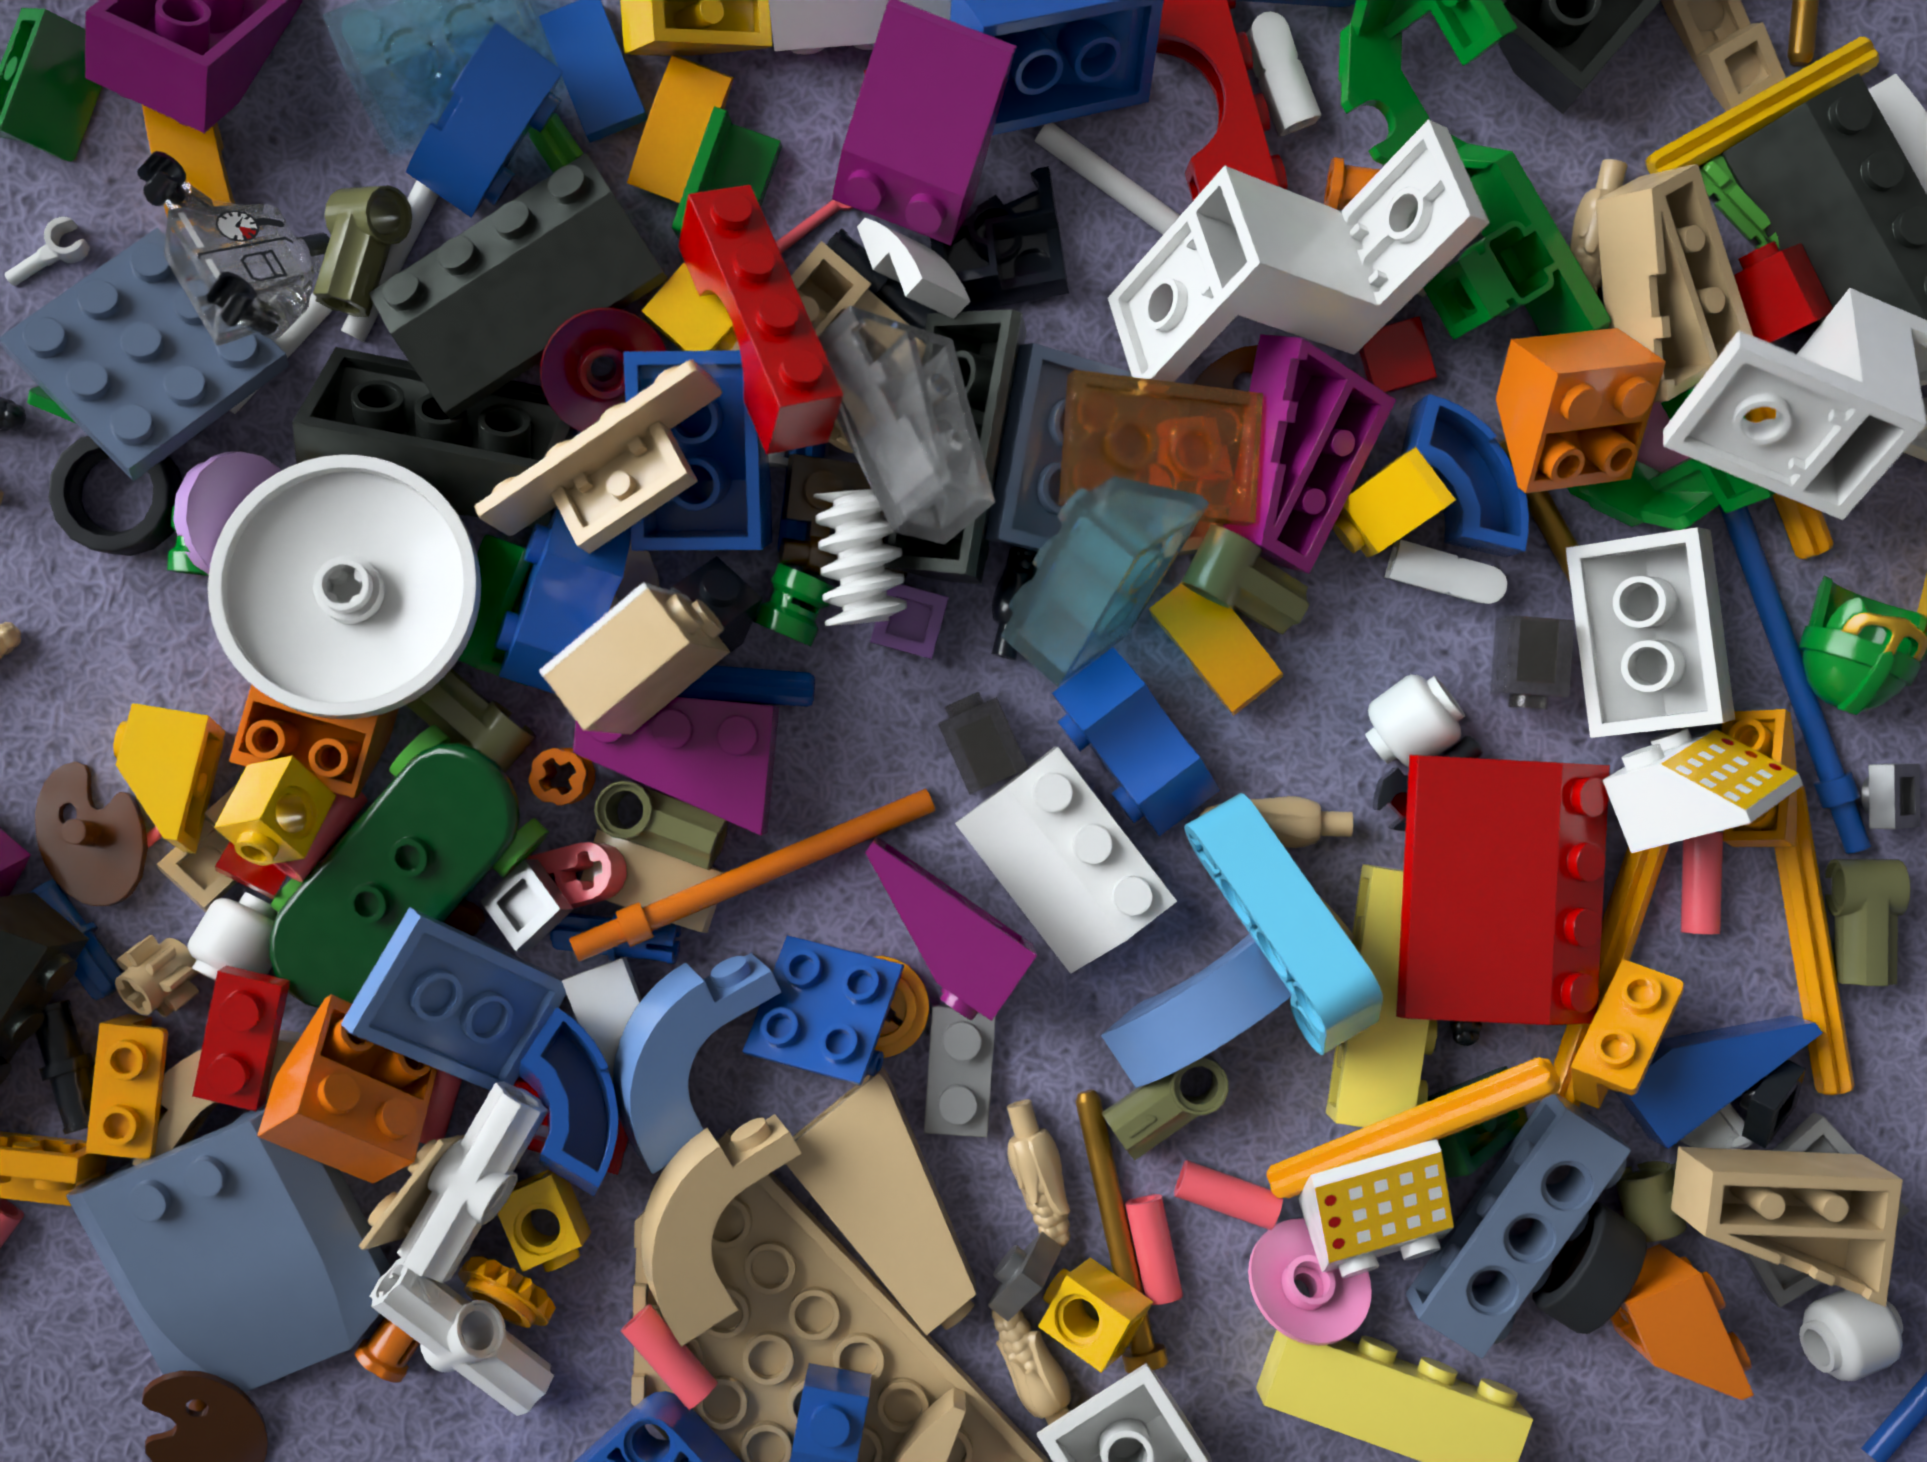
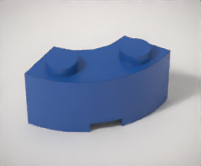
[406,23,563,218]
[1400,394,1529,558]
[494,506,631,694]
[1052,647,1220,837]
[519,1007,618,1197]

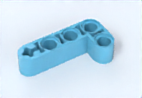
[1184,793,1383,1056]

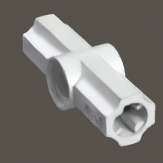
[397,1081,549,1283]
[369,1258,554,1416]

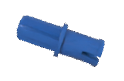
[29,879,123,1001]
[550,913,681,964]

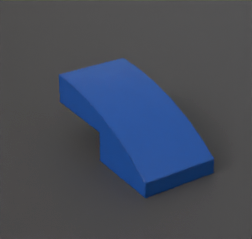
[539,0,648,143]

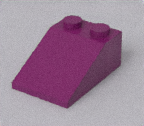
[85,0,303,133]
[832,0,1016,246]
[865,836,1037,1021]

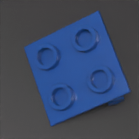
[742,935,904,1086]

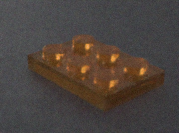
[1059,370,1263,526]

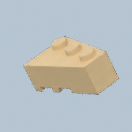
[1596,164,1753,402]
[1671,1147,1903,1307]

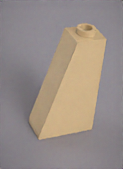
[786,1066,976,1335]

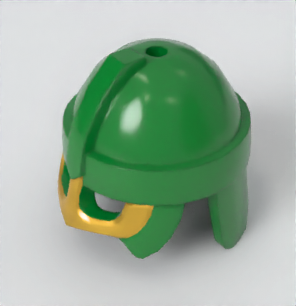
[1799,575,1927,715]

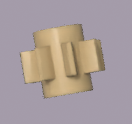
[115,935,199,1017]

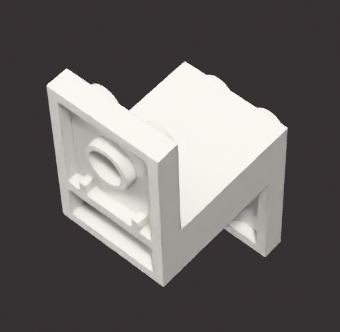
[1108,120,1489,399]
[1663,288,1927,520]

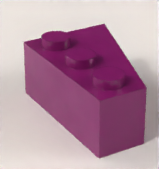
[1223,334,1396,574]
[573,697,779,836]

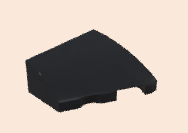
[930,166,1069,312]

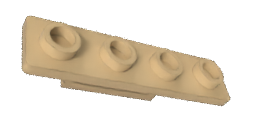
[475,360,722,554]

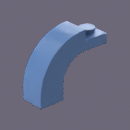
[1101,933,1291,1088]
[613,953,781,1174]

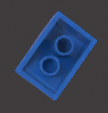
[950,0,1164,135]
[624,350,773,551]

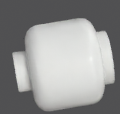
[1365,674,1465,767]
[188,892,278,981]
[1799,1289,1903,1381]

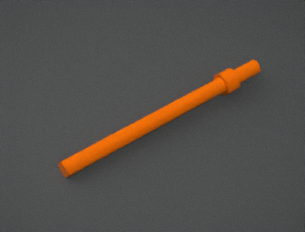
[569,788,935,962]

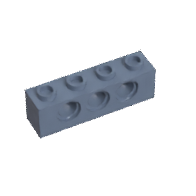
[1405,1093,1632,1359]

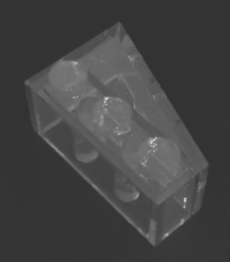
[818,306,995,544]

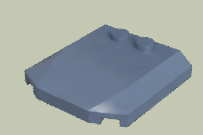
[66,1104,391,1392]

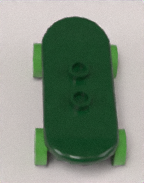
[269,725,550,1008]

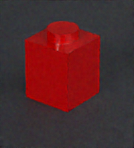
[1734,241,1833,343]

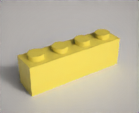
[1326,864,1437,1127]
[1256,1330,1533,1462]

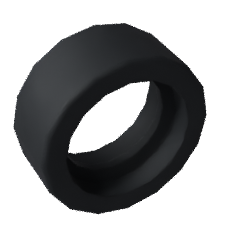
[48,435,183,556]
[1532,1202,1646,1334]

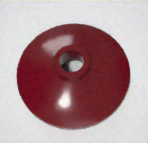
[540,308,667,432]

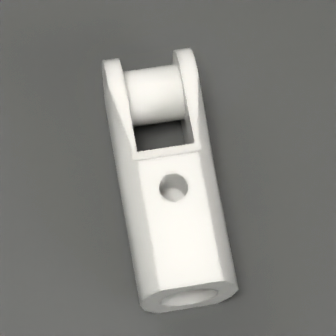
[1246,11,1322,137]
[1384,539,1507,604]

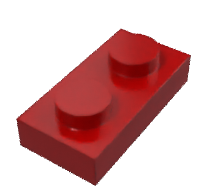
[192,965,290,1111]

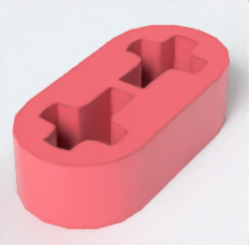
[528,842,627,908]

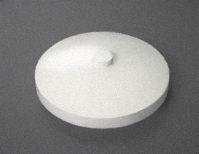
[208,455,481,719]

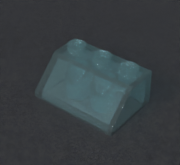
[322,0,565,155]
[1001,476,1209,687]

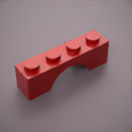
[1156,0,1288,202]
[678,185,844,455]

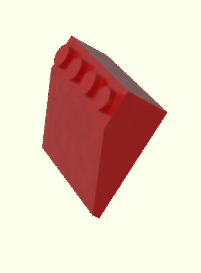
[1396,755,1610,1025]

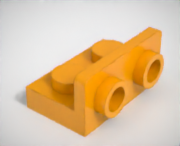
[1571,959,1684,1109]
[85,1014,168,1159]
[0,1131,107,1206]

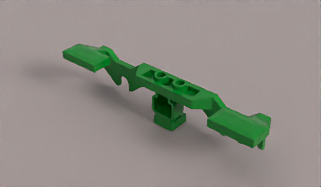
[1338,0,1775,530]

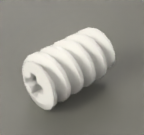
[814,489,907,626]

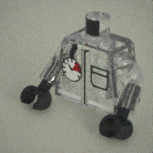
[137,151,330,346]

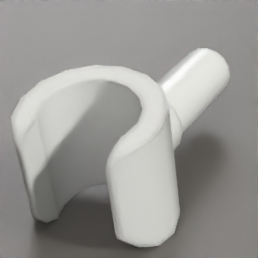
[5,217,90,286]

